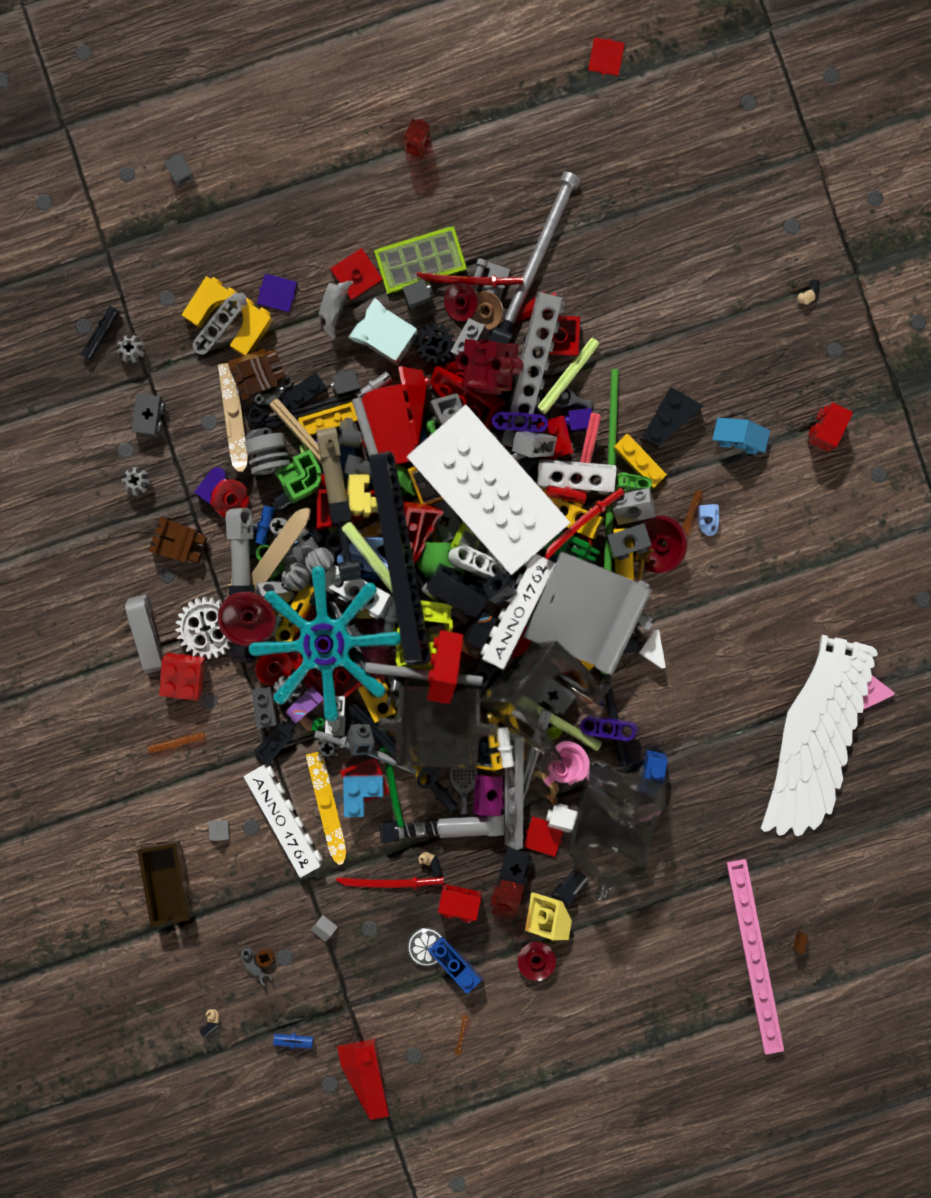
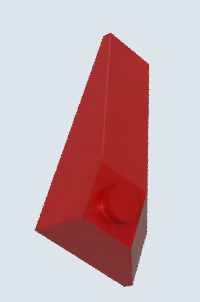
[398,366,430,449]
[429,366,507,431]
[337,1039,389,1120]

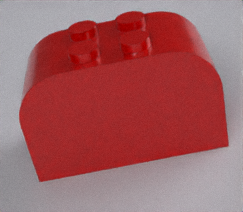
[358,384,415,467]

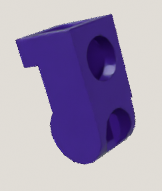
[195,467,228,503]

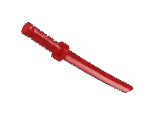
[416,272,524,288]
[545,488,625,560]
[336,877,444,889]

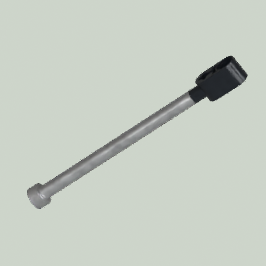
[489,172,581,344]

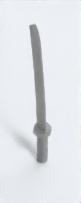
[314,730,417,774]

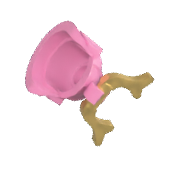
[531,741,590,806]

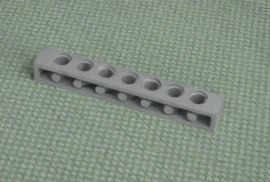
[500,292,564,447]

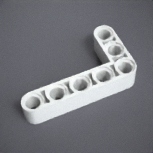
[448,546,506,580]

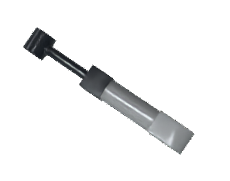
[225,508,258,662]

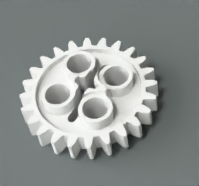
[175,597,231,659]

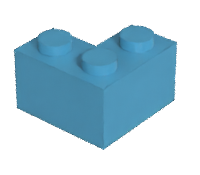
[712,418,770,455]
[343,775,384,817]

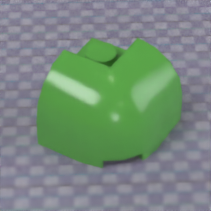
[275,450,321,504]
[417,542,464,580]

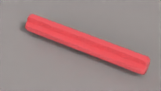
[576,413,601,481]

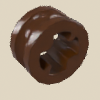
[256,948,275,967]

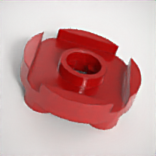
[210,479,249,518]

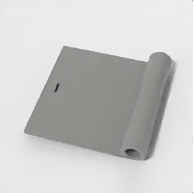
[523,552,652,675]

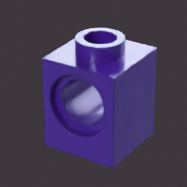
[565,408,592,433]

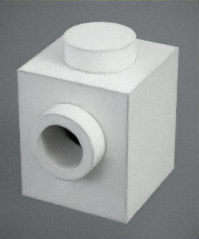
[546,804,577,833]

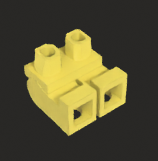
[347,475,378,518]

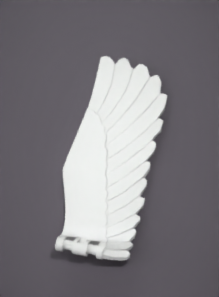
[761,635,878,836]

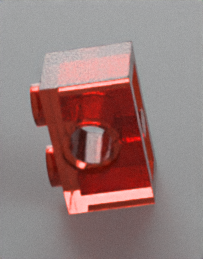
[403,119,431,159]
[490,879,524,919]

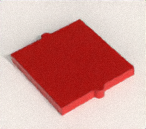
[588,37,625,76]
[523,816,563,857]

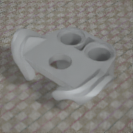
[318,281,353,338]

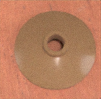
[470,291,503,329]

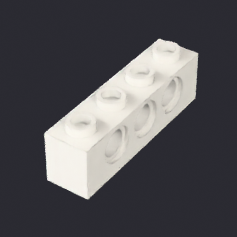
[537,459,616,494]
[325,565,393,619]

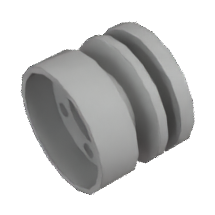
[244,433,291,475]

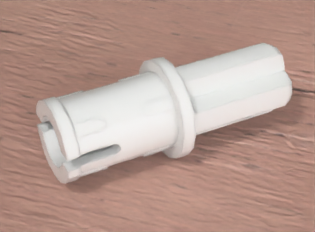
[497,727,514,768]

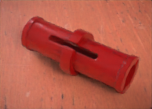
[546,485,586,504]

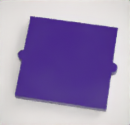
[257,274,297,313]

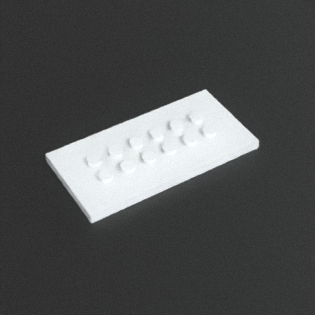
[407,405,570,575]

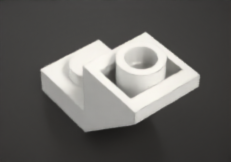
[325,696,346,736]

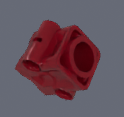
[455,339,524,395]

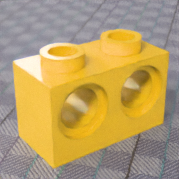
[358,678,398,723]

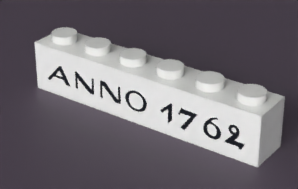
[480,554,556,669]
[243,764,323,878]

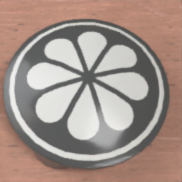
[407,928,444,966]

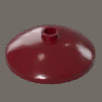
[633,515,687,573]
[217,592,276,646]

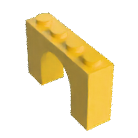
[182,276,273,356]

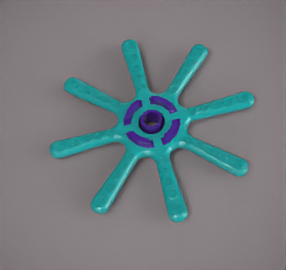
[249,566,401,722]

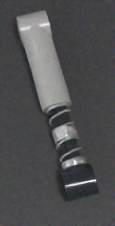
[379,814,505,842]

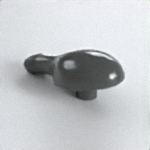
[547,387,593,409]

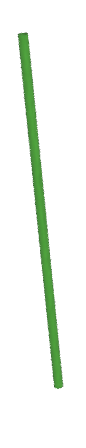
[600,369,619,674]

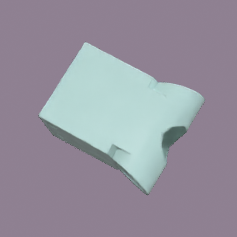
[348,298,419,366]

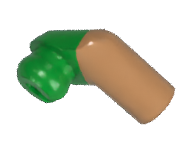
[299,716,325,731]

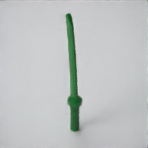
[379,720,404,828]

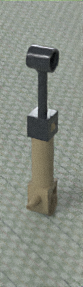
[316,427,361,582]

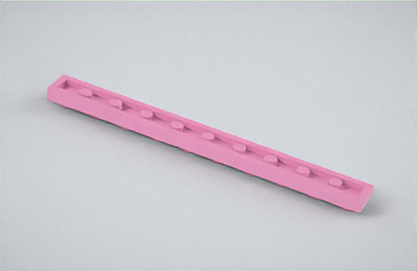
[726,859,784,1055]

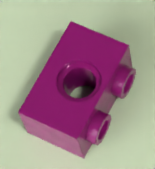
[473,775,505,816]

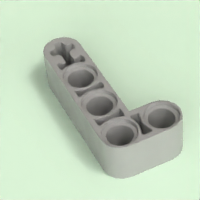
[125,594,163,674]

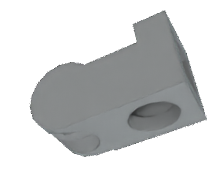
[255,581,294,603]

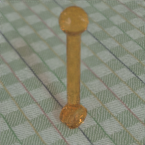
[454,1015,469,1055]

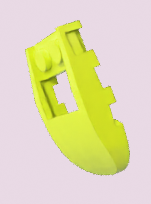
[396,600,453,680]

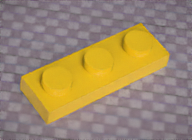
[298,402,358,436]
[613,433,667,488]

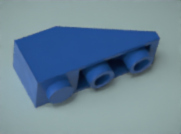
[428,937,483,994]

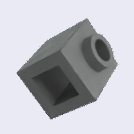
[164,153,195,188]
[403,279,433,309]
[330,369,360,396]
[346,724,374,755]

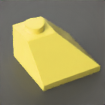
[525,892,572,940]

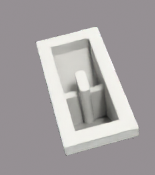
[638,630,666,668]

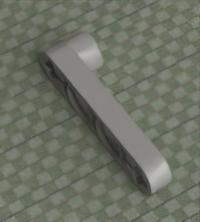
[193,292,248,355]

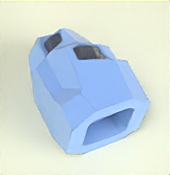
[698,504,719,536]

